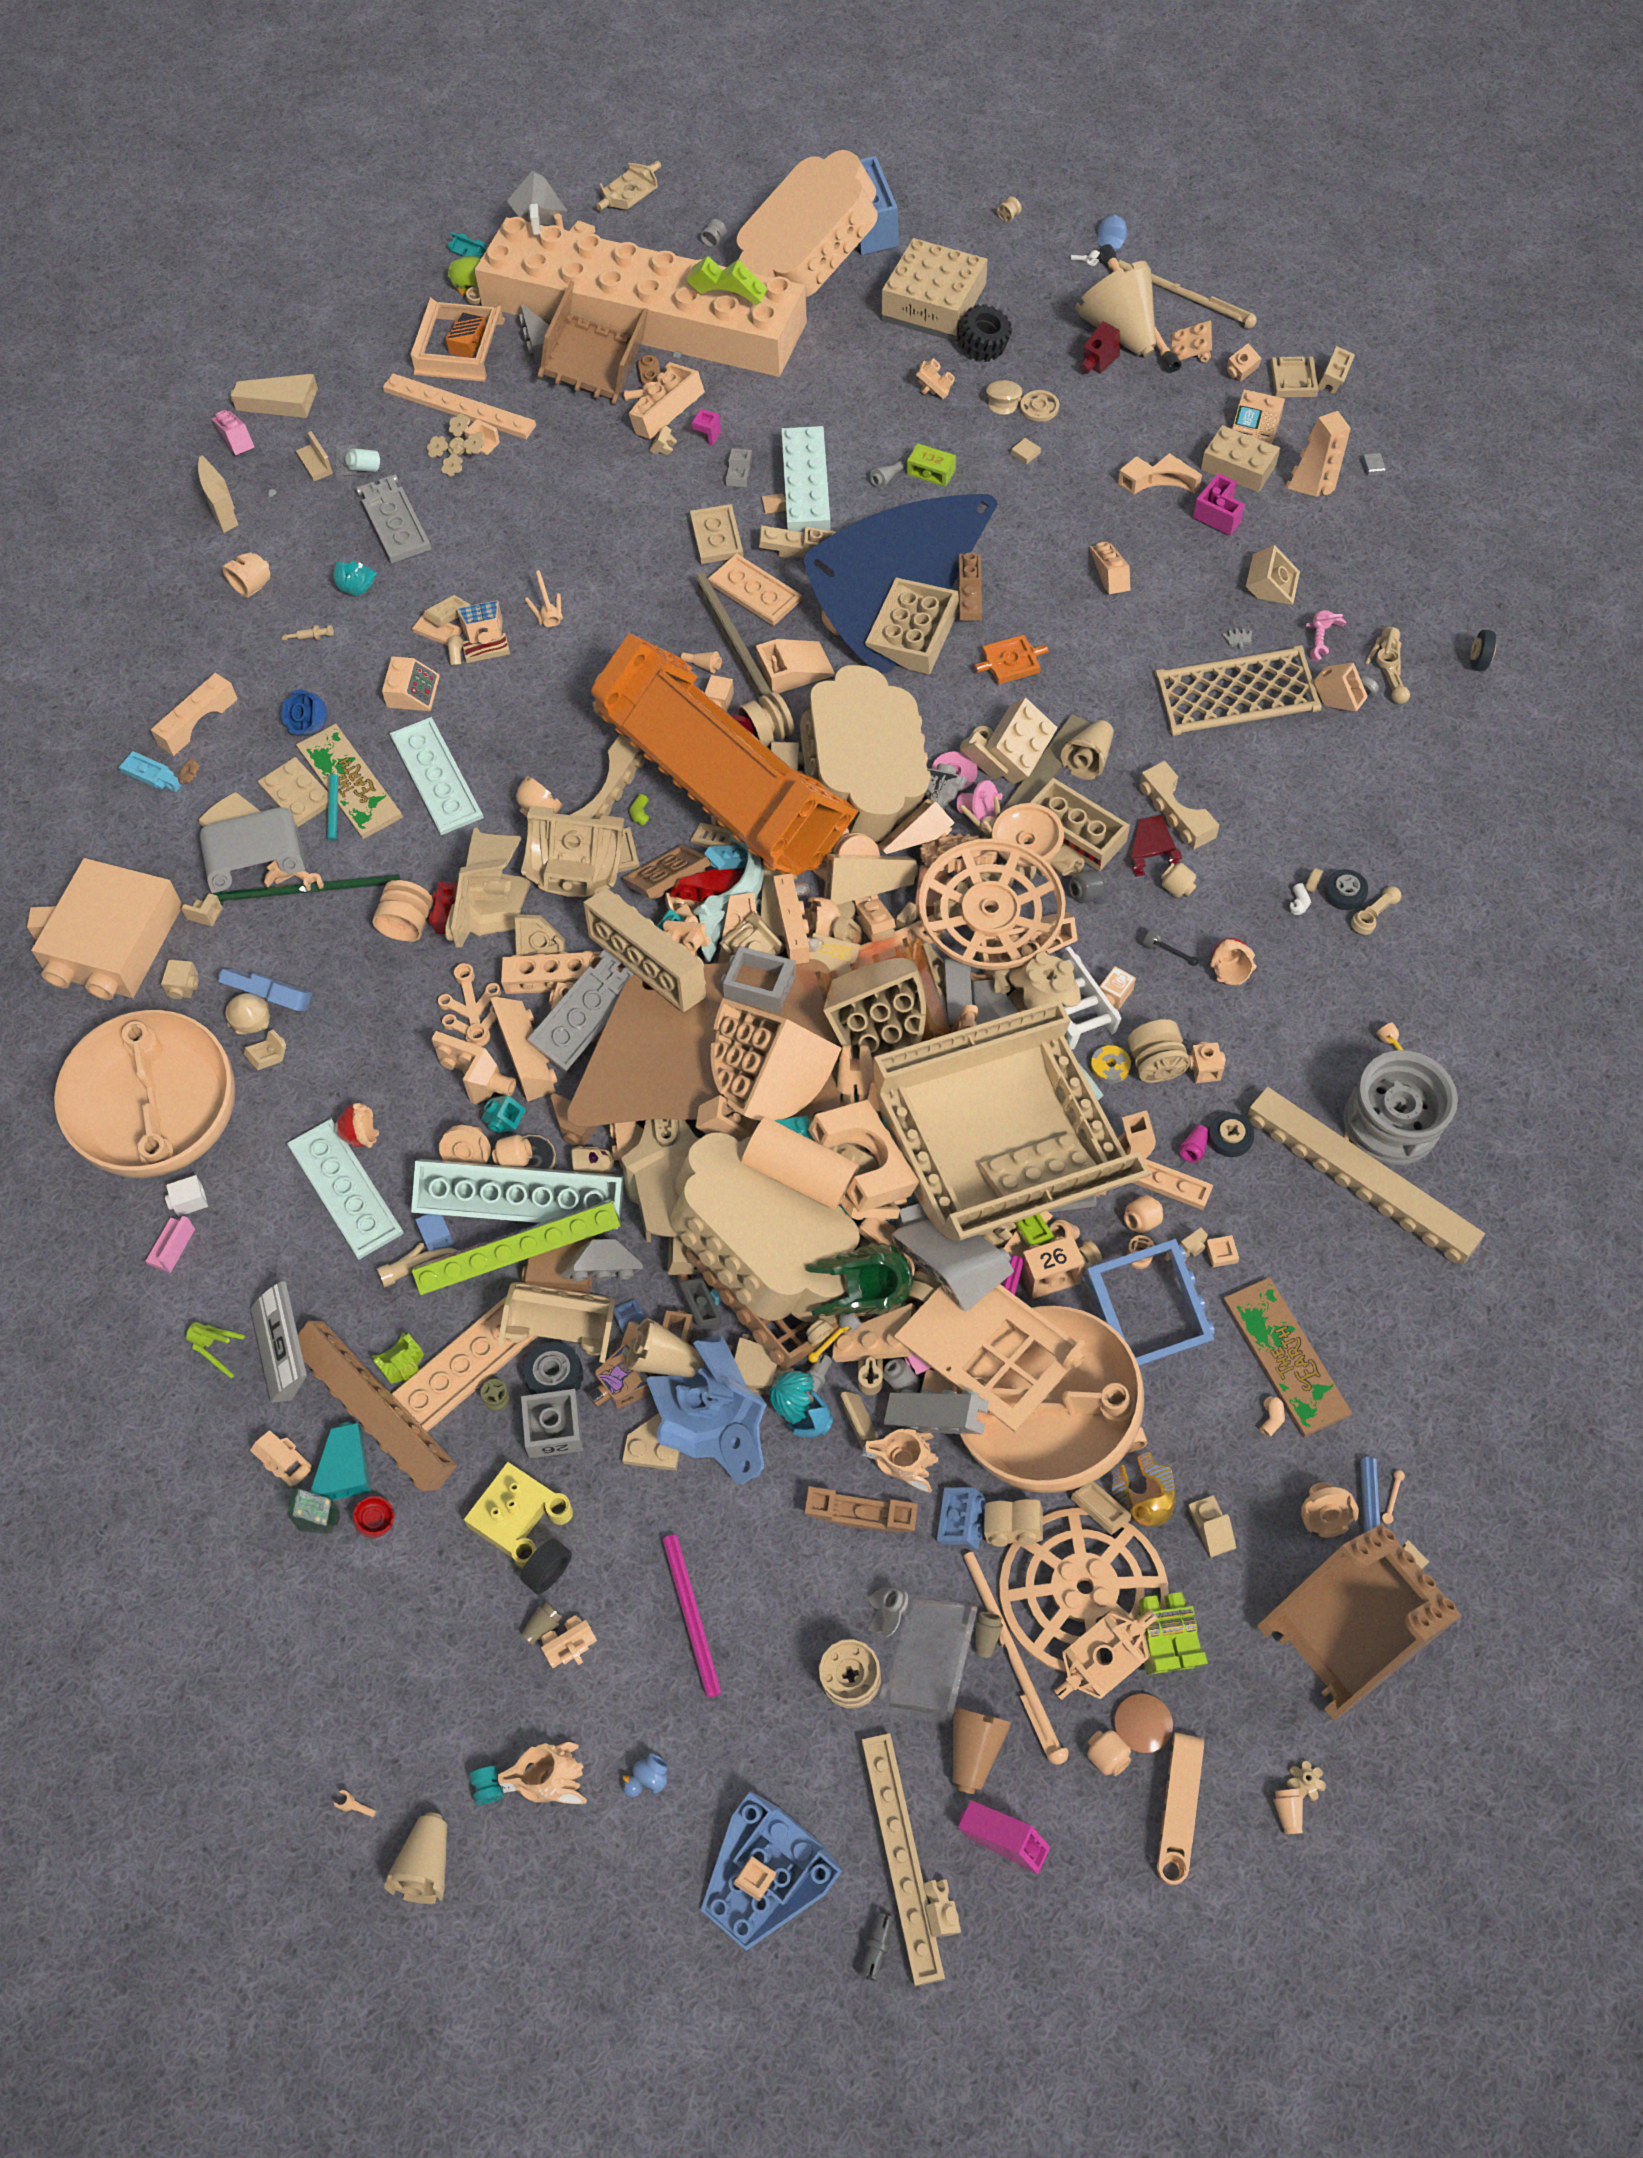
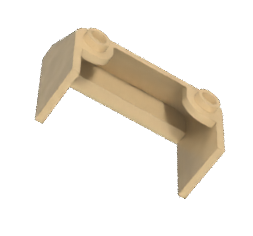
[497,1282,615,1363]

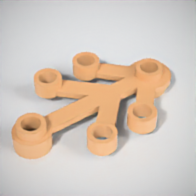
[438,963,501,1047]

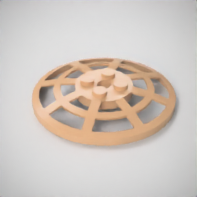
[919,839,1066,970]
[999,1508,1169,1673]

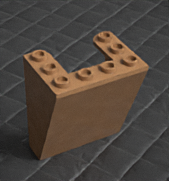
[1257,1524,1462,1720]

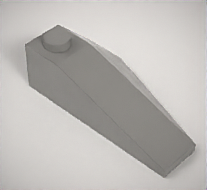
[507,171,567,225]
[972,980,1018,1025]

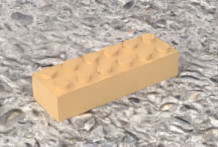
[584,888,706,1012]

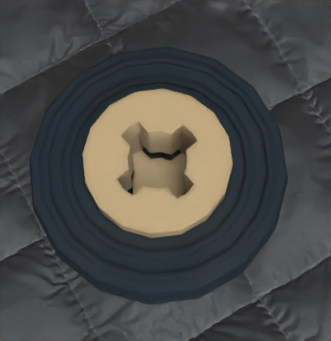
[1470,630,1496,671]
[1208,1112,1254,1157]

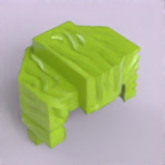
[372,1332,424,1384]

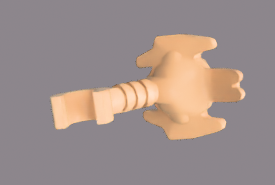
[264,860,324,891]

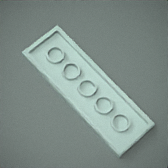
[390,717,484,835]
[287,1118,404,1260]

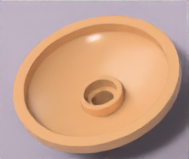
[992,803,1064,867]

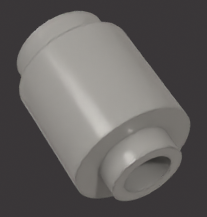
[883,1359,920,1393]

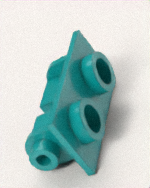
[448,232,487,258]

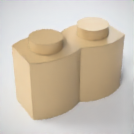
[984,1499,1043,1547]

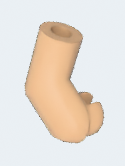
[1260,1396,1285,1438]

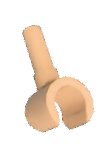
[334,1790,376,1818]

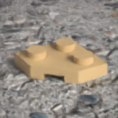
[515,914,566,956]
[622,1413,680,1471]

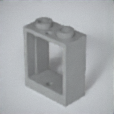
[720,946,796,1013]

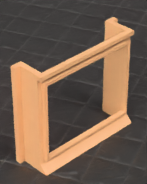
[411,297,505,382]

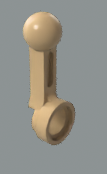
[1376,648,1410,704]
[1351,886,1401,935]
[806,1314,842,1346]

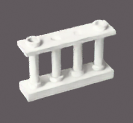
[1062,946,1122,1050]

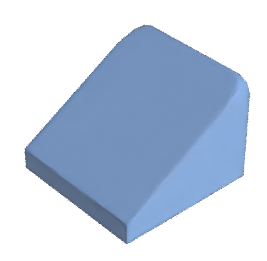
[613,1299,645,1336]

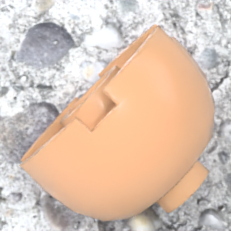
[516,775,563,818]
[804,897,844,942]

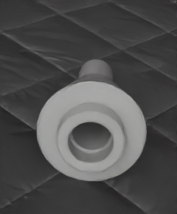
[870,461,904,489]

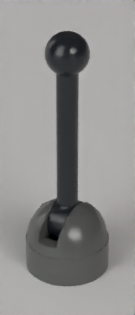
[1142,928,1199,966]

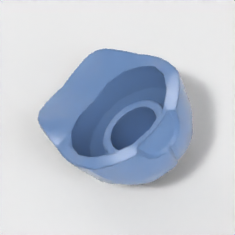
[1097,214,1127,249]

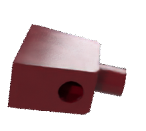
[1079,321,1120,374]

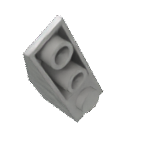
[519,304,550,360]

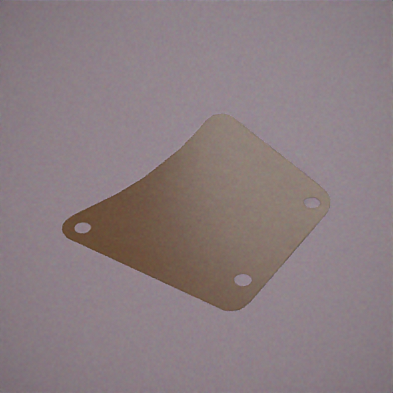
[567,959,841,1127]

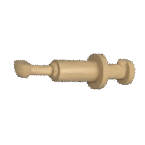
[282,625,334,640]

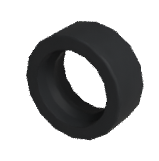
[520,1538,572,1594]

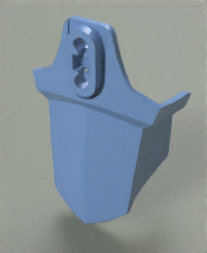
[646,1336,767,1485]

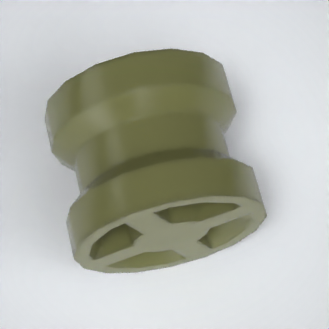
[480,1379,510,1411]

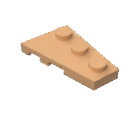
[718,892,757,963]
[832,1303,916,1362]

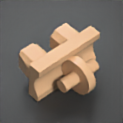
[916,358,955,399]
[663,916,711,951]
[541,1615,597,1668]

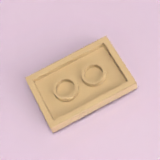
[690,504,743,564]
[258,757,329,827]

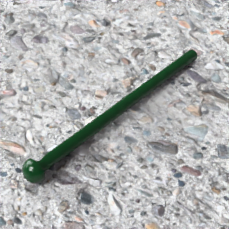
[213,874,400,906]

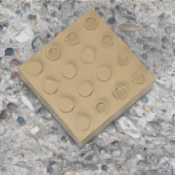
[882,238,988,342]

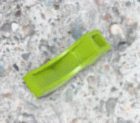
[686,256,768,306]

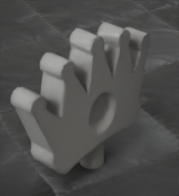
[1223,628,1252,649]

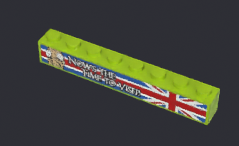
[412,1198,621,1295]

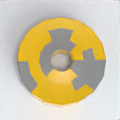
[1091,1045,1131,1084]

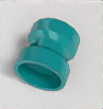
[469,1766,504,1805]

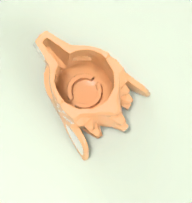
[862,1429,939,1493]
[498,1742,587,1804]

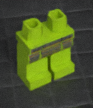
[1136,1592,1208,1675]

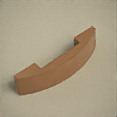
[804,1486,918,1532]

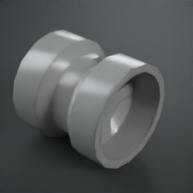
[701,219,727,248]

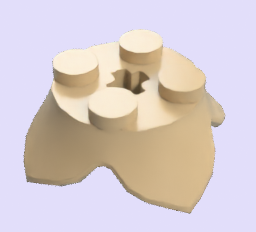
[1009,952,1081,1009]

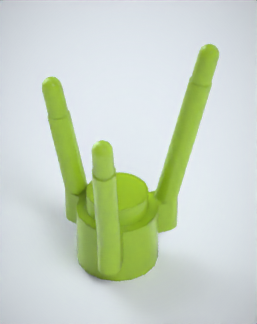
[186,1322,245,1378]

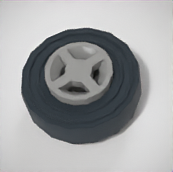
[1324,869,1368,910]

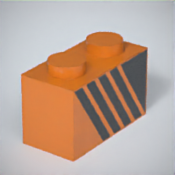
[446,312,486,358]

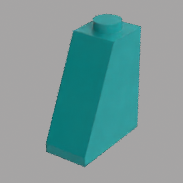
[311,1422,371,1504]

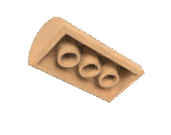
[741,1117,860,1211]

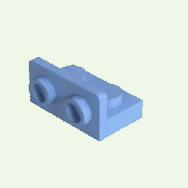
[937,1487,986,1549]

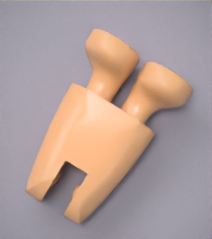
[837,1045,875,1107]

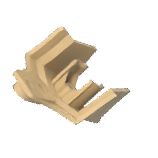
[446,828,532,948]
[621,1119,700,1242]

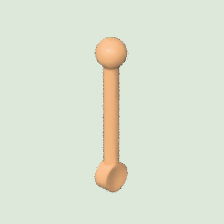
[1382,1470,1405,1524]

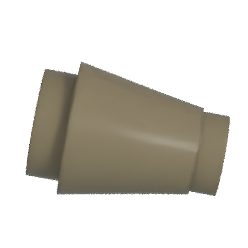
[521,1602,563,1645]
[975,1612,1003,1658]

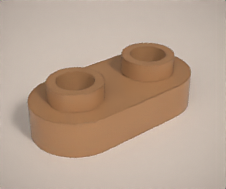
[638,355,660,386]

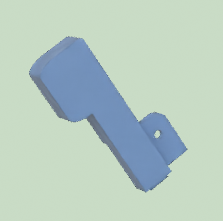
[218,969,313,1011]

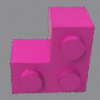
[1193,473,1245,536]

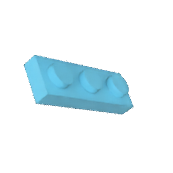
[704,845,748,870]

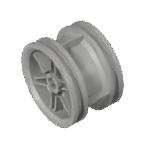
[1343,1050,1458,1165]

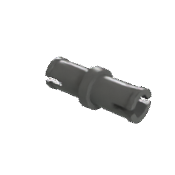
[858,1913,894,1982]

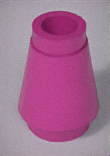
[1180,1125,1209,1163]

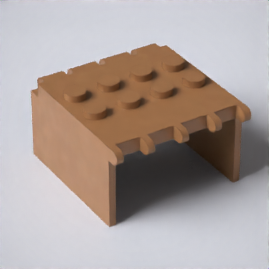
[538,281,648,405]

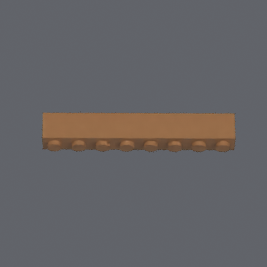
[298,1321,458,1491]

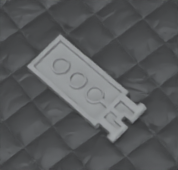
[356,474,431,563]
[527,949,635,1072]

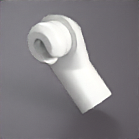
[1289,883,1311,915]

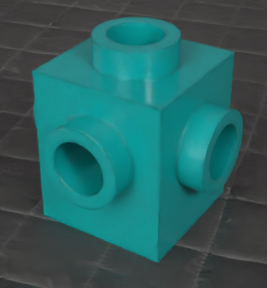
[481,1095,526,1133]

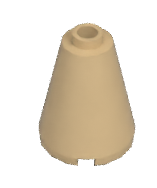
[1061,720,1114,780]
[626,1318,705,1378]
[384,1812,447,1904]

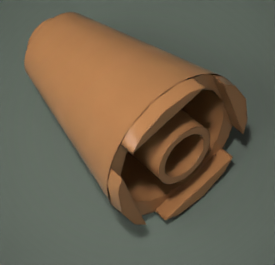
[952,1707,1011,1794]

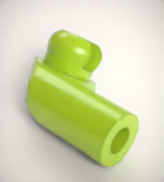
[629,794,649,826]

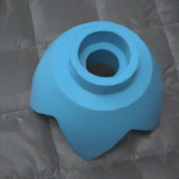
[787,1390,833,1438]

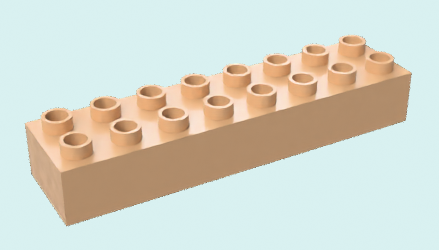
[475,217,807,377]

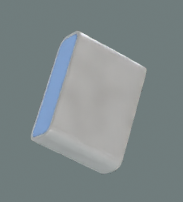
[1362,453,1386,476]

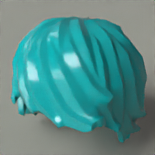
[333,561,377,596]
[769,1371,814,1424]

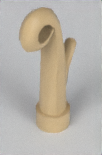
[377,1243,458,1288]

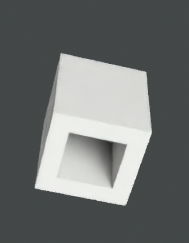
[165,1175,208,1217]

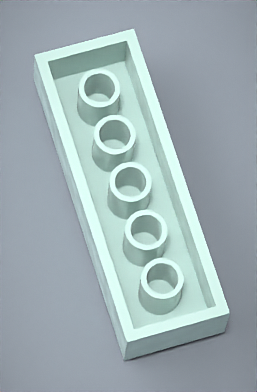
[782,426,831,532]

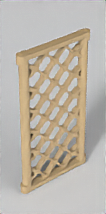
[1155,645,1322,736]

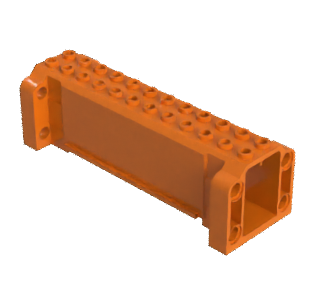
[591,633,859,876]

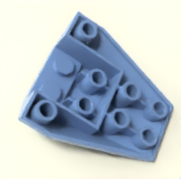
[701,1791,843,1951]

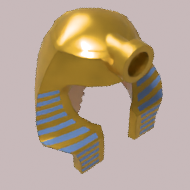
[1111,1452,1176,1527]

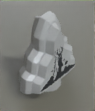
[925,763,967,811]

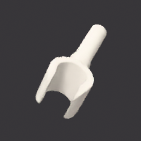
[1071,250,1100,266]

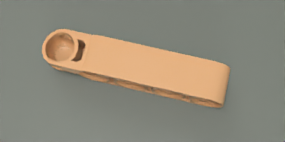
[1157,1732,1204,1885]

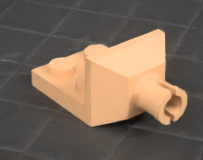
[432,1031,516,1104]

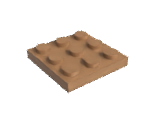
[622,844,711,899]

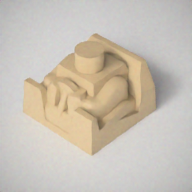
[719,910,786,956]

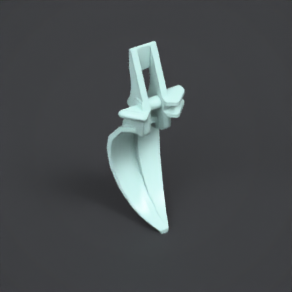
[693,833,764,962]

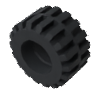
[957,304,1012,362]

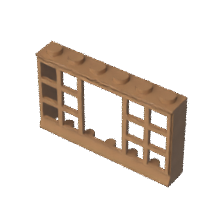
[686,1247,861,1371]

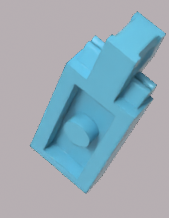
[119,751,181,792]

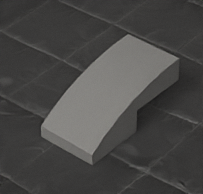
[726,448,753,487]

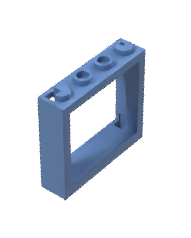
[1083,1239,1215,1366]

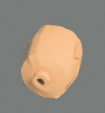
[223,552,270,598]

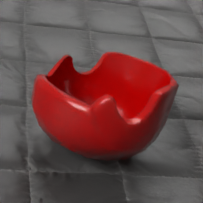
[352,1496,395,1539]

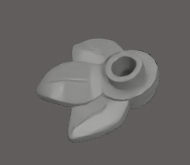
[868,1587,908,1637]

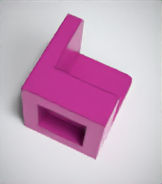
[692,409,721,446]

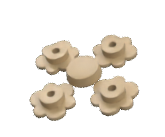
[427,414,485,477]

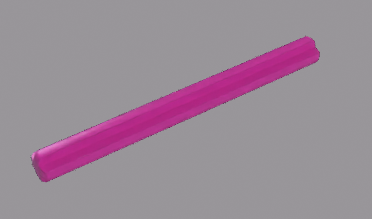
[663,1534,721,1698]

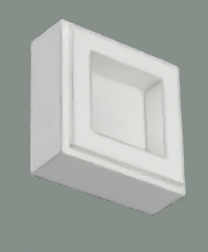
[530,204,541,234]

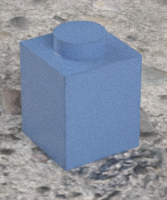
[415,1213,454,1251]

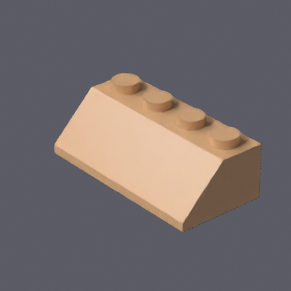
[491,997,558,1102]

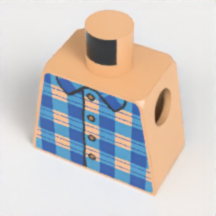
[457,600,503,644]

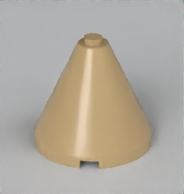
[1075,261,1156,357]

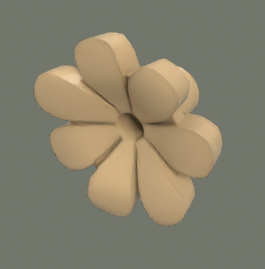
[1287,1761,1326,1801]

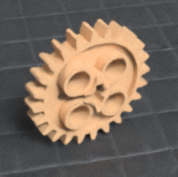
[921,833,998,873]

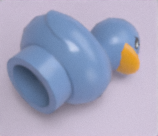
[623,1753,669,1797]

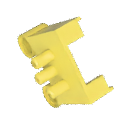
[464,1462,573,1569]

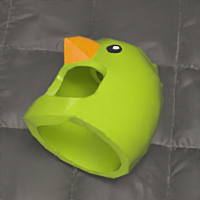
[448,256,481,296]

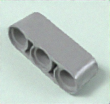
[945,958,973,1026]

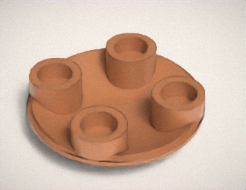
[1114,1694,1173,1753]

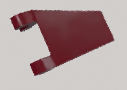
[1131,815,1182,877]

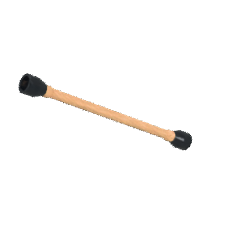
[1098,244,1182,373]

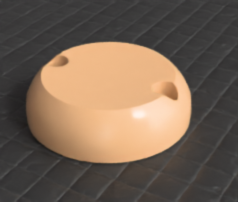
[54,1010,236,1178]
[953,1306,1144,1493]

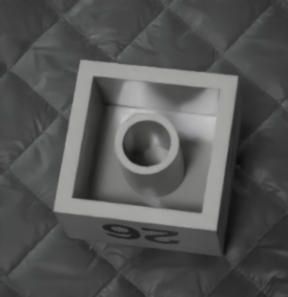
[521,1389,584,1459]

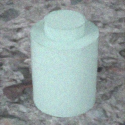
[345,448,380,472]

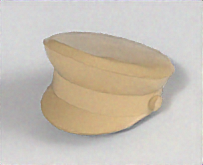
[986,380,1022,414]

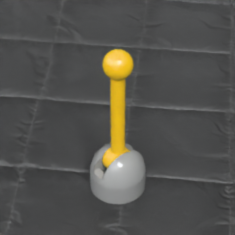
[808,1313,863,1363]

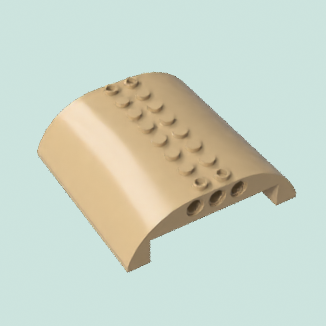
[873,1000,1151,1241]

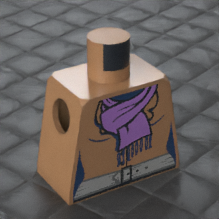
[588,1343,651,1409]

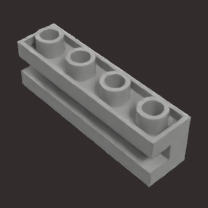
[884,1389,989,1435]

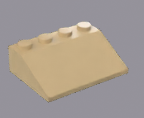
[865,578,959,675]

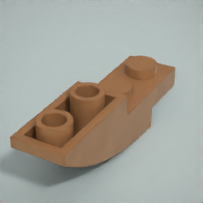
[959,553,982,620]

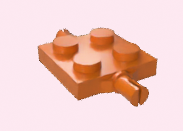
[974,635,1049,685]

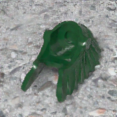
[806,1243,913,1316]

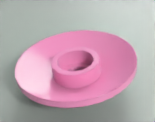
[932,751,978,790]

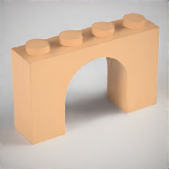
[808,1100,919,1213]

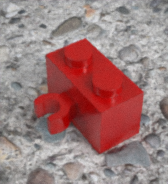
[429,882,458,934]

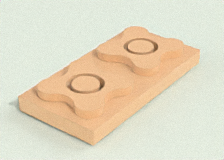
[708,553,802,626]

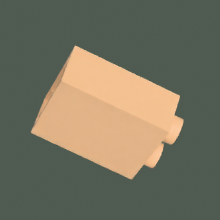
[31,858,183,1000]

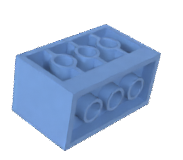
[858,156,899,255]

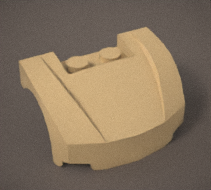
[521,806,624,897]

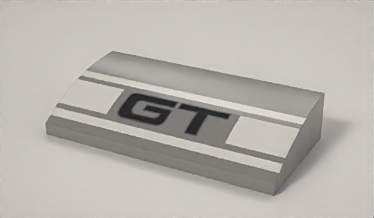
[251,1282,307,1403]

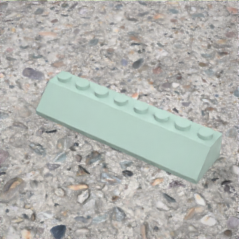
[411,1159,624,1229]

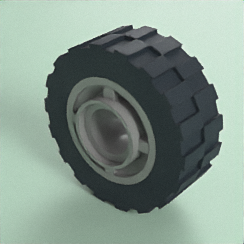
[522,1341,584,1395]

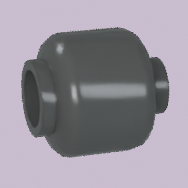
[1069,870,1105,903]

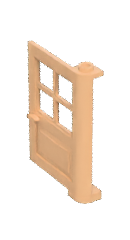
[894,1284,1086,1432]

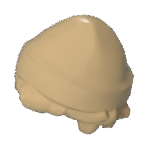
[226,993,270,1035]

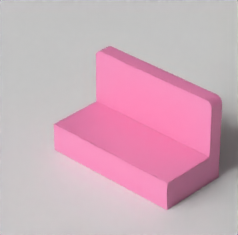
[145,1216,195,1273]

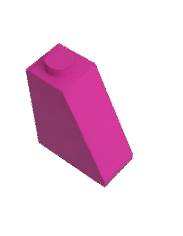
[958,1800,1050,1874]

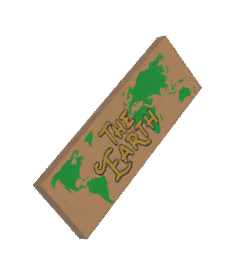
[1223,1277,1352,1437]

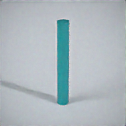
[327,774,339,841]

